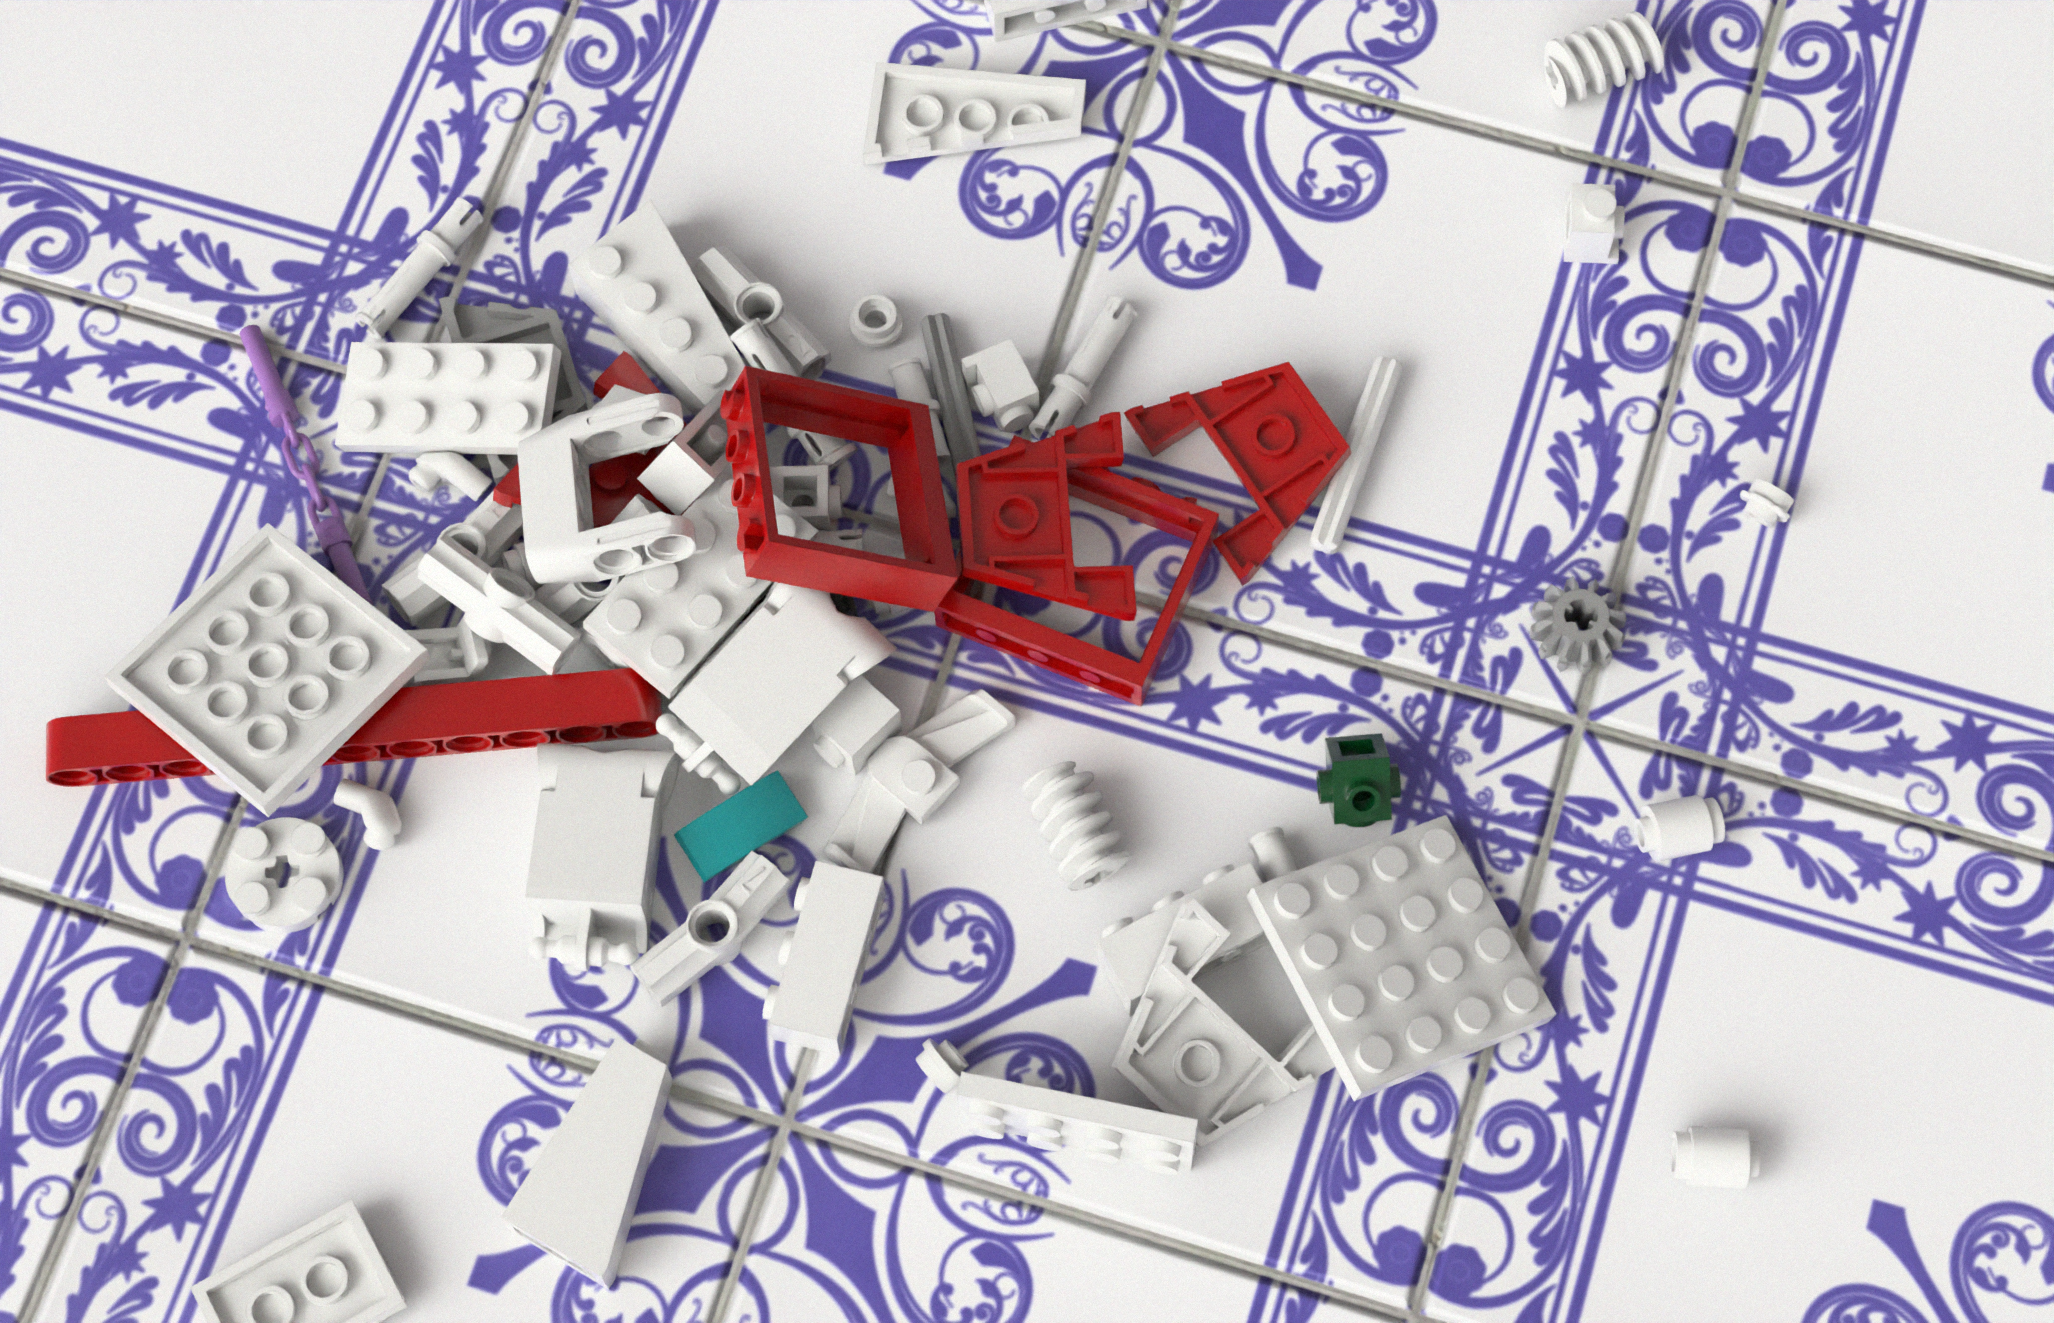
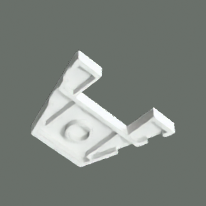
[1112,898,1335,1147]

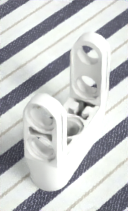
[517,393,697,584]

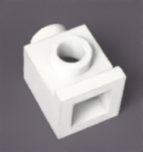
[1563,183,1625,264]
[961,338,1040,432]
[769,465,842,531]

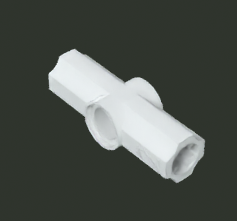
[692,245,831,380]
[417,535,582,676]

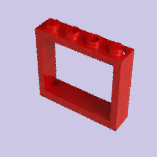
[720,366,958,612]
[934,435,1219,707]

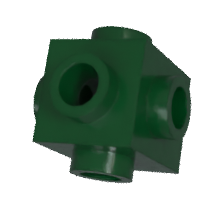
[1316,733,1401,827]

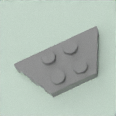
[439,297,588,485]

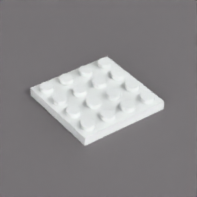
[105,523,430,817]
[1246,815,1556,1101]

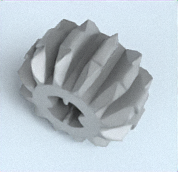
[1529,576,1627,675]

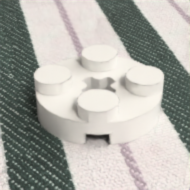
[225,817,344,933]

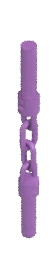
[239,325,374,606]

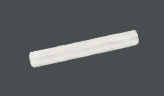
[1310,356,1403,554]

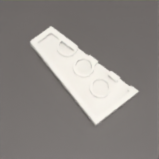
[863,62,1086,165]

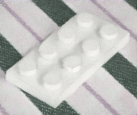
[335,342,561,455]
[583,463,818,699]
[956,1072,1198,1175]

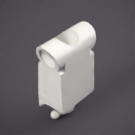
[656,582,897,795]
[525,743,680,972]

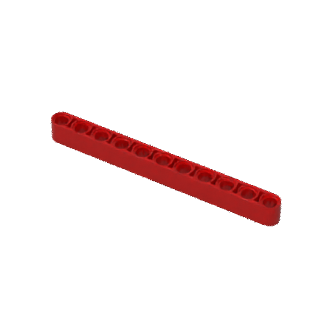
[46,668,662,787]

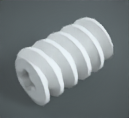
[1543,11,1664,107]
[1022,761,1131,891]

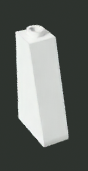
[500,1037,673,1290]

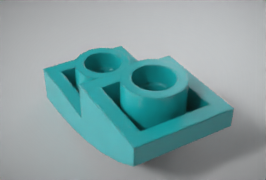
[674,770,808,883]

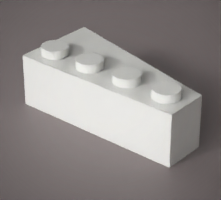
[568,199,745,416]

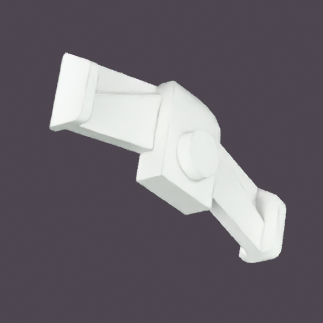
[823,689,1016,874]

